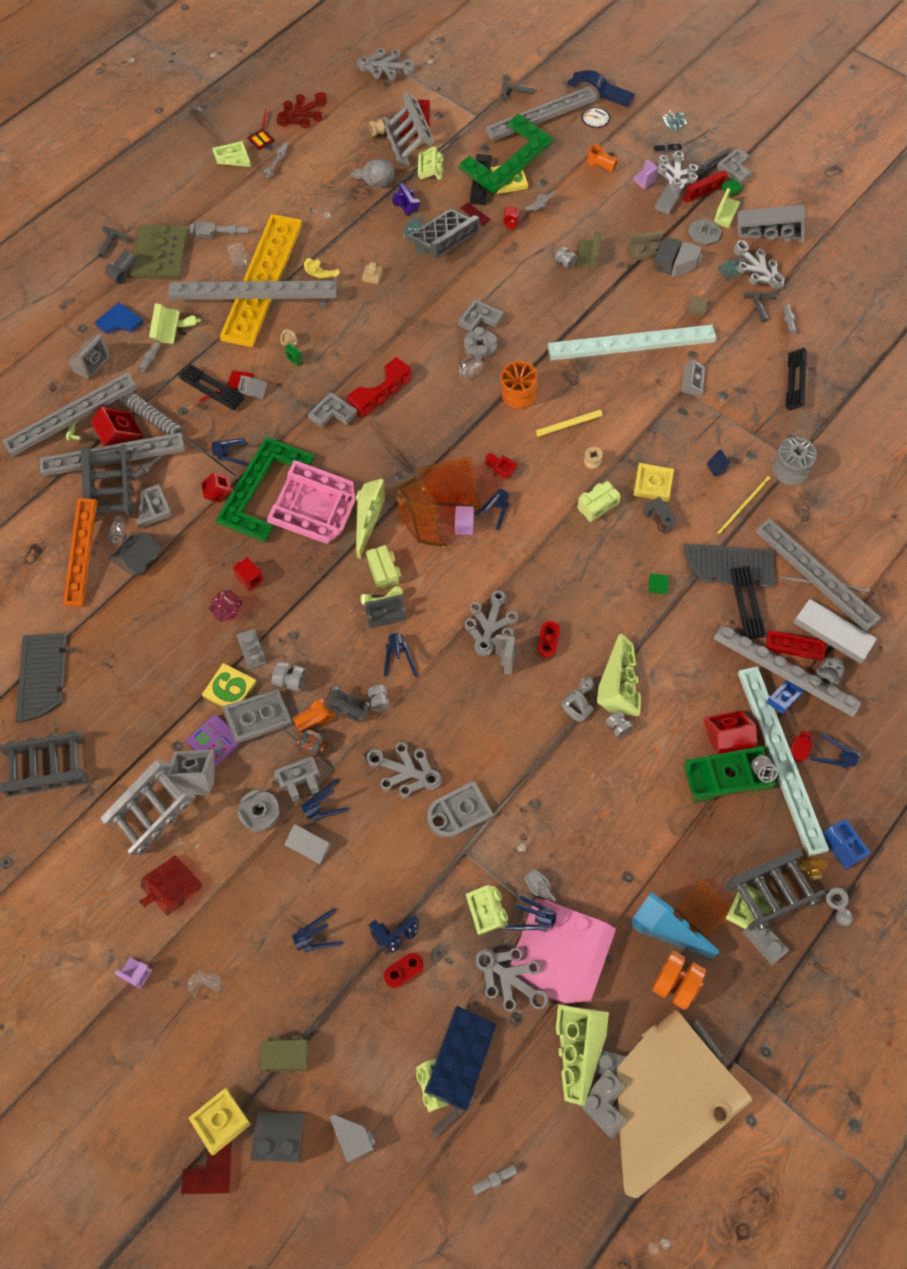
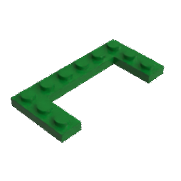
[458,113,554,194]
[215,437,314,543]

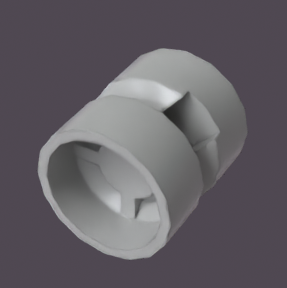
[272,661,307,692]

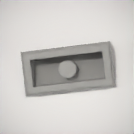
[681,359,705,395]
[285,824,331,865]

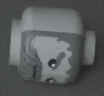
[816,657,846,685]

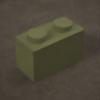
[261,1036,309,1072]

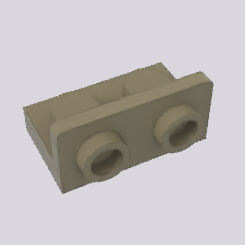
[628,232,663,261]

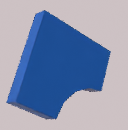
[95,302,143,335]

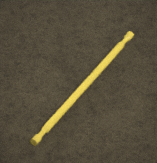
[718,476,770,534]

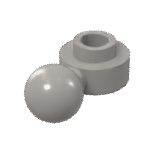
[826,887,853,926]

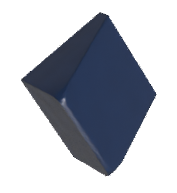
[707,449,730,477]

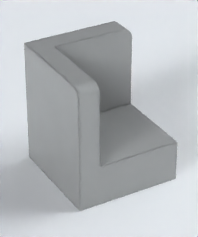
[238,375,267,399]

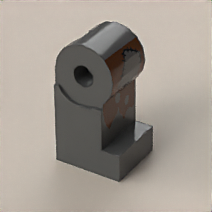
[642,497,676,533]

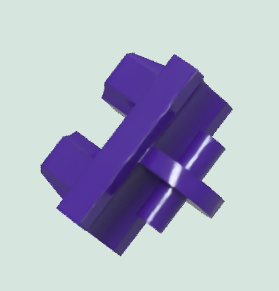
[392,183,420,216]

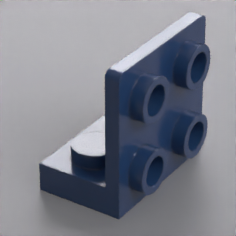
[368,915,420,954]

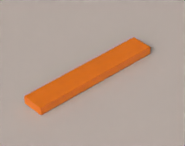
[63,498,98,607]

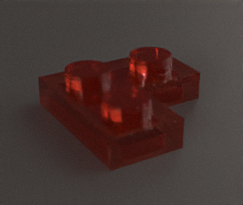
[181,1143,232,1195]

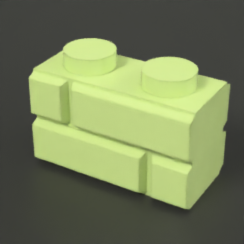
[577,481,621,522]
[366,545,401,591]

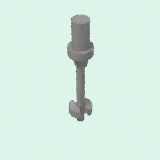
[264,143,289,178]
[133,454,171,480]

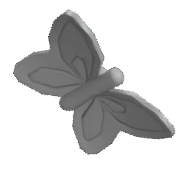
[525,190,557,211]

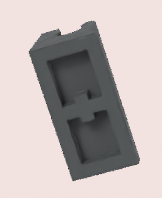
[654,237,681,275]
[364,595,406,629]
[324,685,370,723]

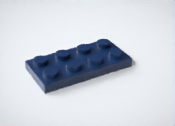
[424,1006,497,1112]

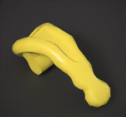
[304,258,340,279]

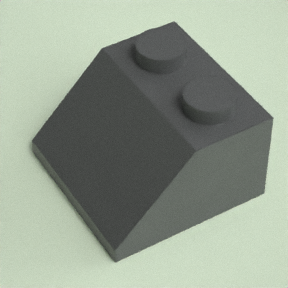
[108,532,162,575]
[251,1112,305,1163]

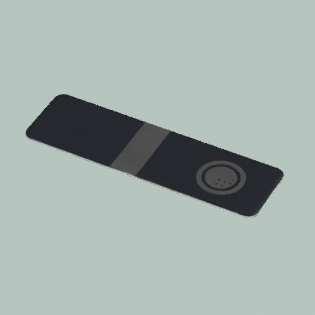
[654,144,682,152]

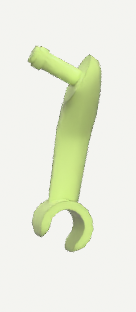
[177,315,201,328]
[66,421,81,442]
[361,586,403,605]

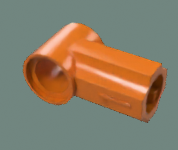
[587,144,618,172]
[292,698,335,733]

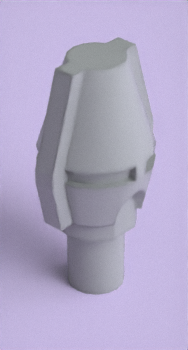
[524,869,556,903]

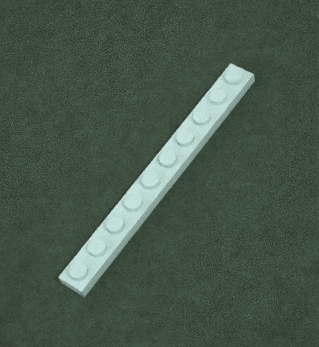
[547,325,716,361]
[738,666,829,857]

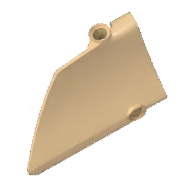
[617,1010,752,1198]

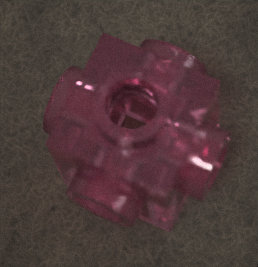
[208,590,243,622]

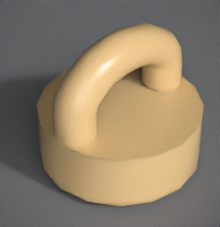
[280,329,297,347]

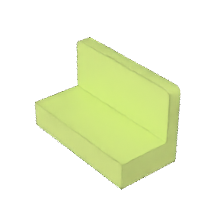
[714,188,740,228]
[149,303,180,344]

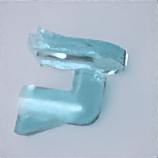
[663,110,686,131]

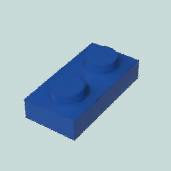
[766,680,804,714]

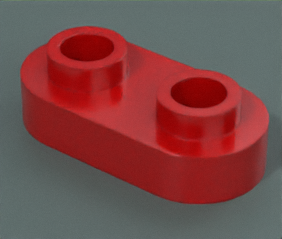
[537,621,560,658]
[384,953,424,989]

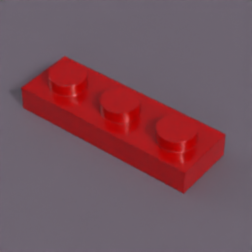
[683,170,728,203]
[765,630,826,661]

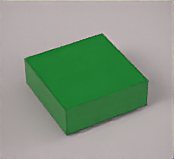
[721,178,744,197]
[285,343,303,366]
[648,573,669,595]

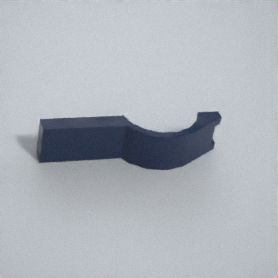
[568,70,635,108]

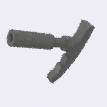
[502,76,534,101]
[98,226,130,258]
[743,292,776,323]

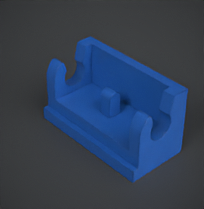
[823,818,871,870]

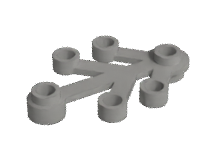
[357,48,414,80]
[657,151,698,193]
[734,240,784,289]
[465,591,518,657]
[367,742,442,798]
[475,948,549,1012]

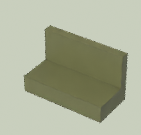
[577,231,601,268]

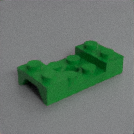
[683,746,776,803]

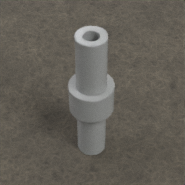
[216,225,249,235]
[783,304,796,335]
[139,342,160,372]
[472,1165,517,1195]

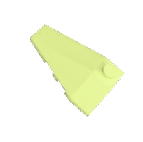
[356,479,385,559]
[597,634,641,716]
[556,1004,609,1106]

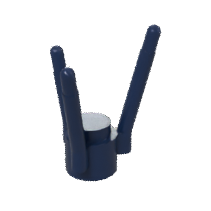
[212,438,250,466]
[475,489,510,531]
[384,633,418,677]
[811,733,860,769]
[300,778,349,821]
[505,896,557,932]
[292,908,343,953]

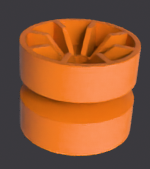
[500,361,538,409]
[651,950,706,1010]

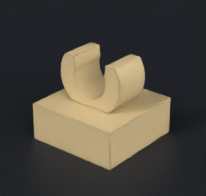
[362,262,383,284]

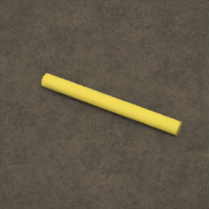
[536,410,602,437]

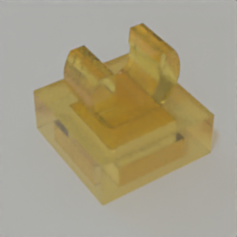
[799,858,827,880]

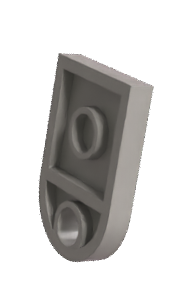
[427,781,494,838]

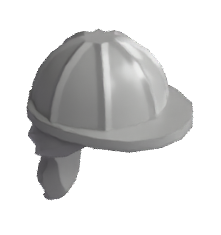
[350,159,395,188]

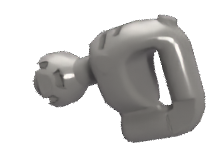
[561,677,595,722]

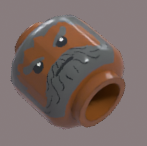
[296,729,328,758]

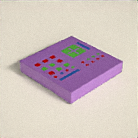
[185,714,242,768]

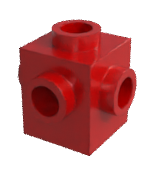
[201,472,231,503]

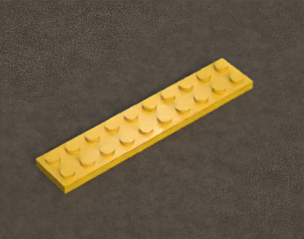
[220,214,302,348]

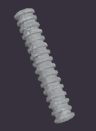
[117,392,183,435]

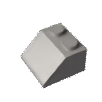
[68,333,110,380]
[166,749,214,796]

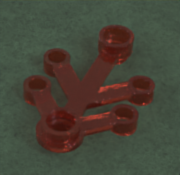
[276,92,327,129]

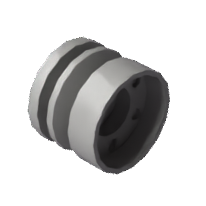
[772,437,817,485]

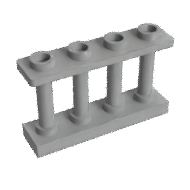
[381,92,434,167]
[100,760,195,855]

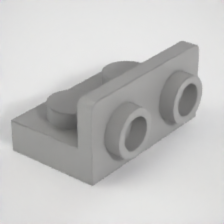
[495,634,515,675]

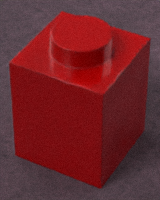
[233,557,264,591]

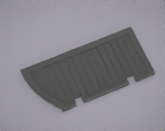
[684,543,775,588]
[15,633,67,723]

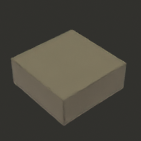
[688,296,708,316]

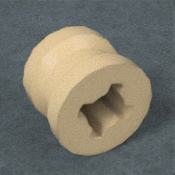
[369,119,385,137]
[584,447,603,469]

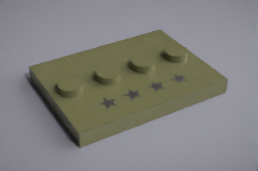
[130,224,189,280]

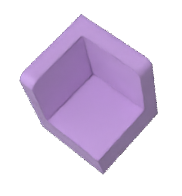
[634,160,658,190]
[455,506,474,535]
[114,958,152,990]

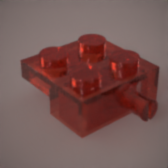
[140,855,202,916]

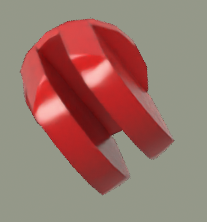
[503,206,519,229]
[790,731,813,762]

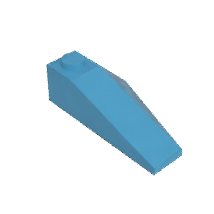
[631,892,719,959]

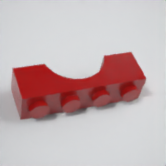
[347,357,412,418]

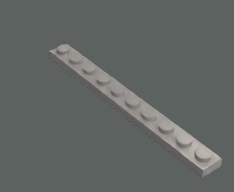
[168,281,337,300]

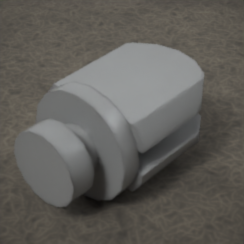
[190,221,215,239]

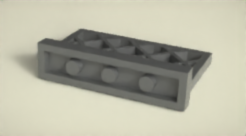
[407,209,479,259]

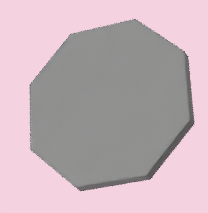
[688,218,722,246]

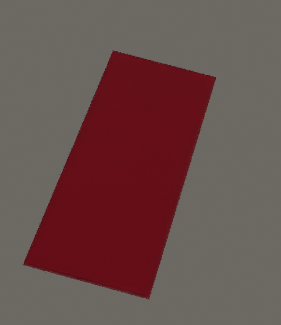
[460,202,491,225]

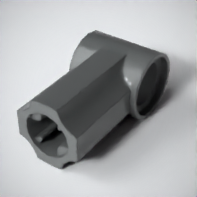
[105,249,137,284]

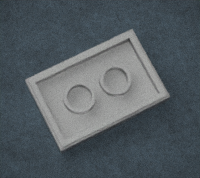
[222,689,292,744]

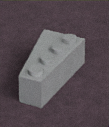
[738,205,805,243]

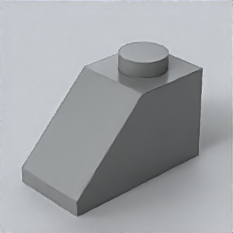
[671,242,703,277]
[330,1115,376,1163]

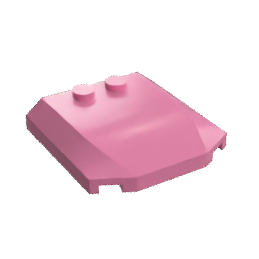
[267,460,356,544]
[509,899,616,1005]

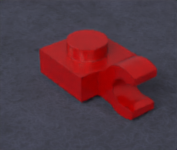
[485,453,518,480]

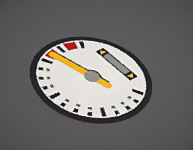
[582,107,610,128]

